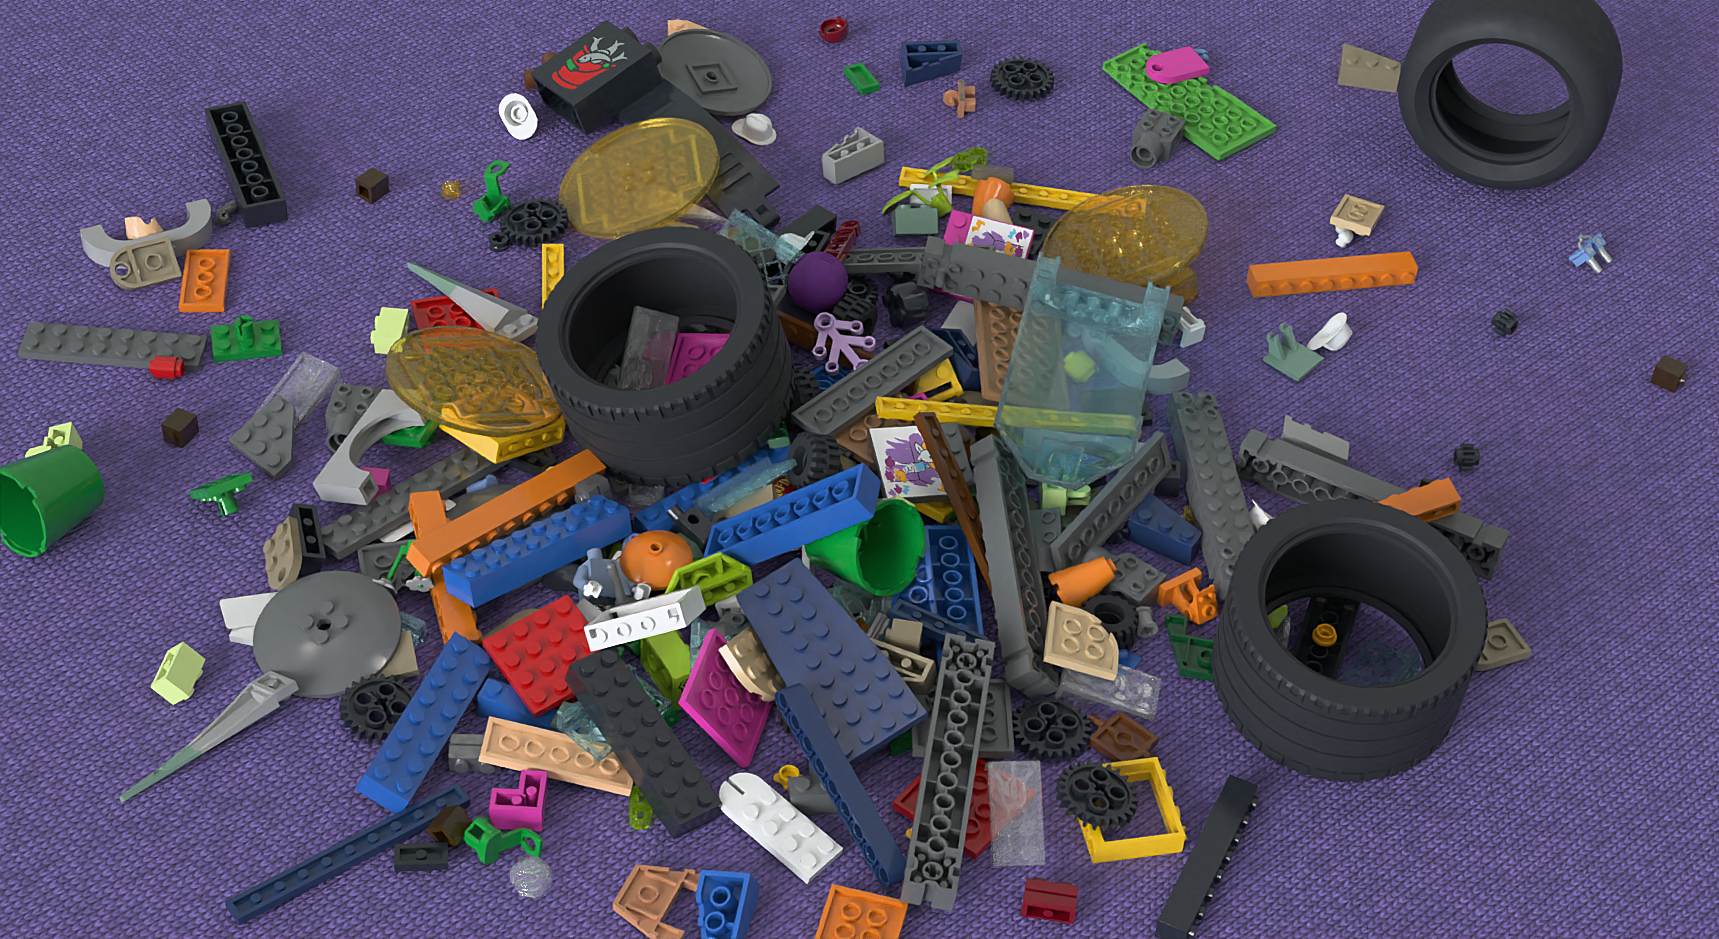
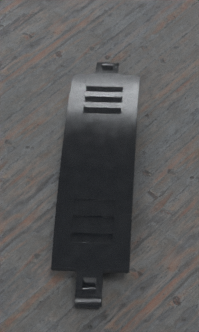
[616,76,781,234]

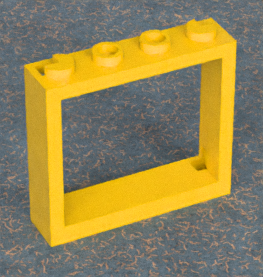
[439,387,566,464]
[1079,757,1187,864]

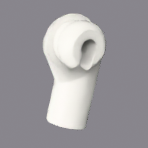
[1335,227,1354,248]

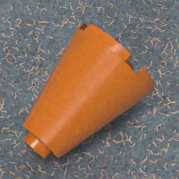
[971,177,1015,217]
[1048,556,1117,609]

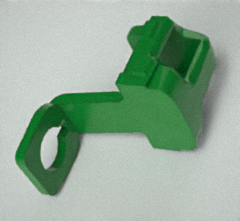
[472,160,511,222]
[464,816,543,865]

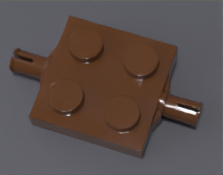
[1087,711,1161,763]

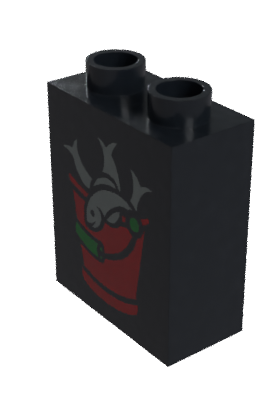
[530,20,663,136]

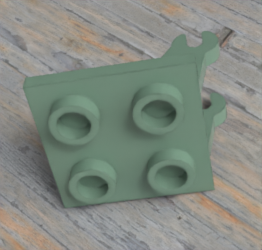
[1263,322,1324,382]

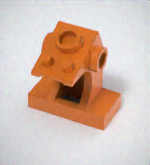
[1157,567,1218,625]

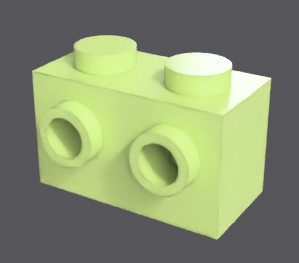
[371,307,409,355]
[151,642,206,705]

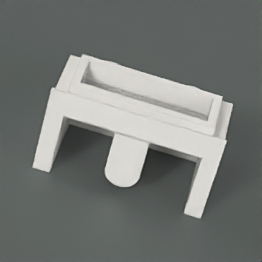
[1176,307,1206,348]

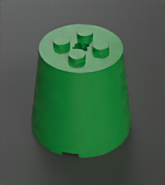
[0,444,105,557]
[804,498,926,596]

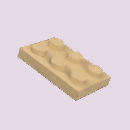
[1330,194,1385,236]

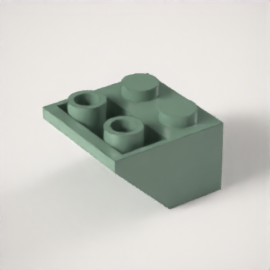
[891,205,938,236]

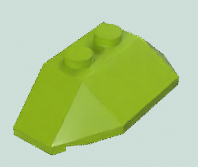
[665,552,753,607]

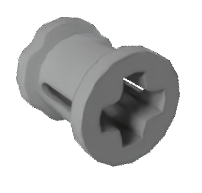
[1136,606,1158,638]

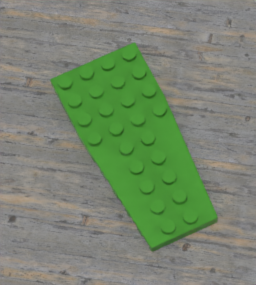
[1103,43,1277,161]

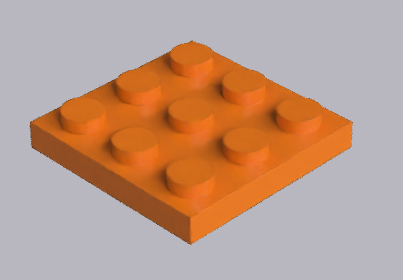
[814,884,909,939]

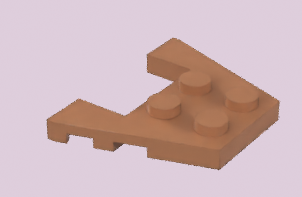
[613,864,700,939]

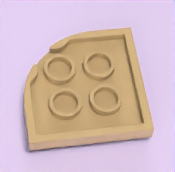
[1043,601,1119,681]
[719,626,785,702]

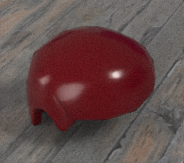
[819,16,849,43]

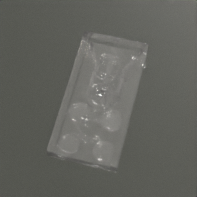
[616,306,679,390]
[251,352,344,433]
[1055,664,1162,721]
[984,761,1045,867]

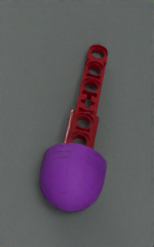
[788,220,861,313]

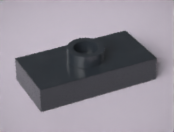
[394,842,448,872]

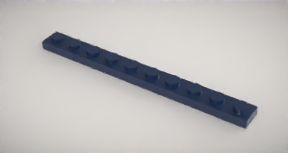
[225,782,471,925]

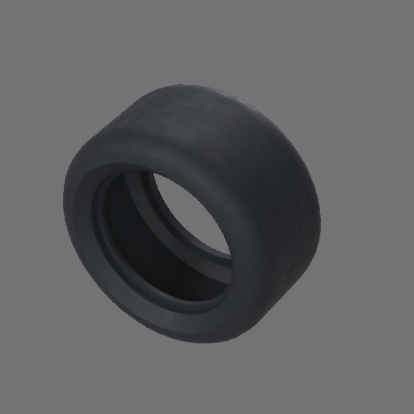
[1398,0,1623,190]

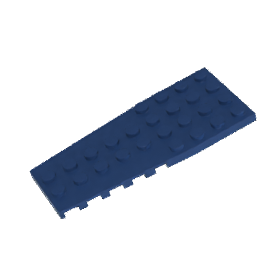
[736,558,928,766]

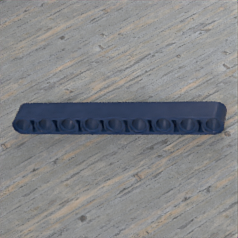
[775,683,906,888]

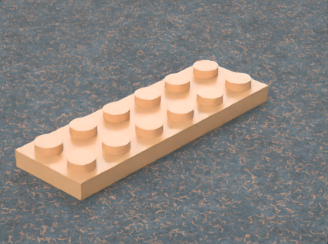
[479,716,633,796]

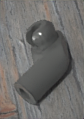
[216,200,238,225]

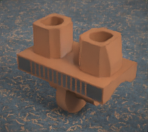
[943,80,976,118]

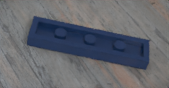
[888,598,988,644]

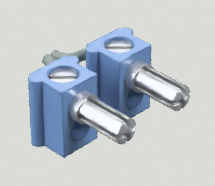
[1569,233,1612,274]

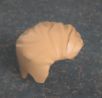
[125,216,163,240]

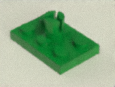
[210,315,282,363]
[381,392,455,448]
[189,472,253,516]

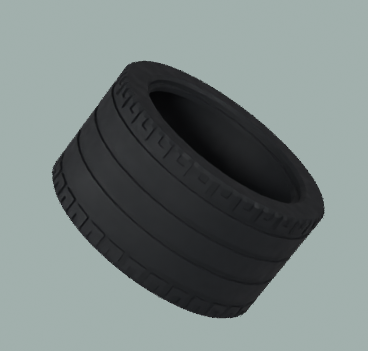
[535,226,796,487]
[1211,498,1489,783]

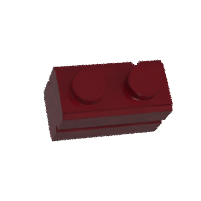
[1021,878,1079,924]

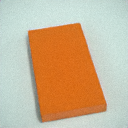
[179,249,231,312]

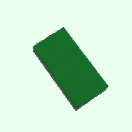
[844,62,880,95]

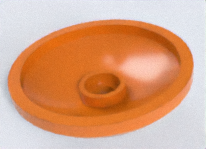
[620,530,693,591]

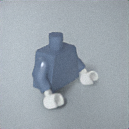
[573,548,651,605]

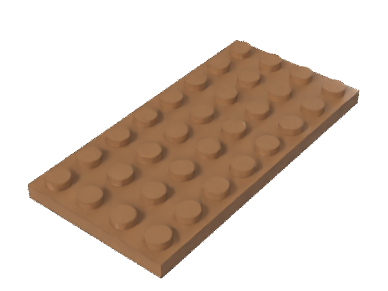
[973,298,1070,413]

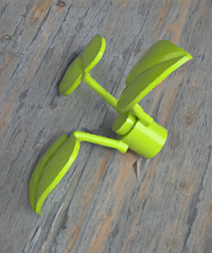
[882,156,960,217]

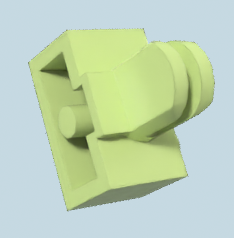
[25,422,83,458]
[1039,470,1091,515]

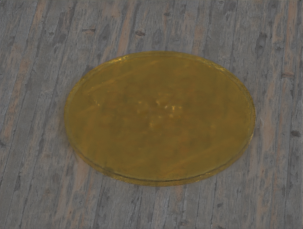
[559,118,720,239]
[1041,185,1209,288]
[385,326,563,437]

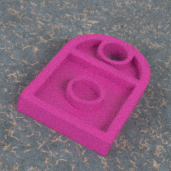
[1146,46,1210,84]

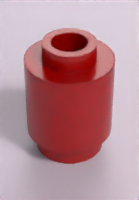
[149,355,185,380]

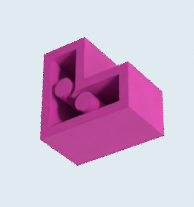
[489,770,548,831]

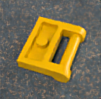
[917,358,964,402]

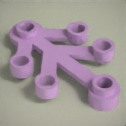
[813,312,876,376]

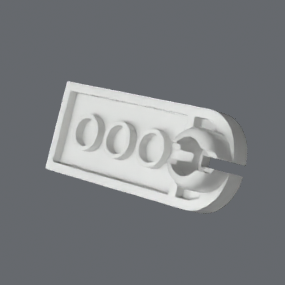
[718,773,843,884]

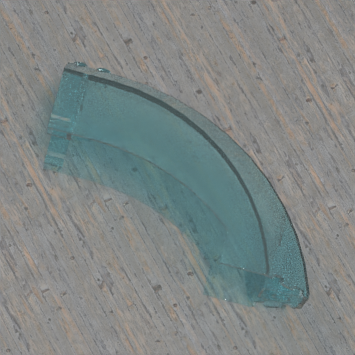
[993,252,1171,492]

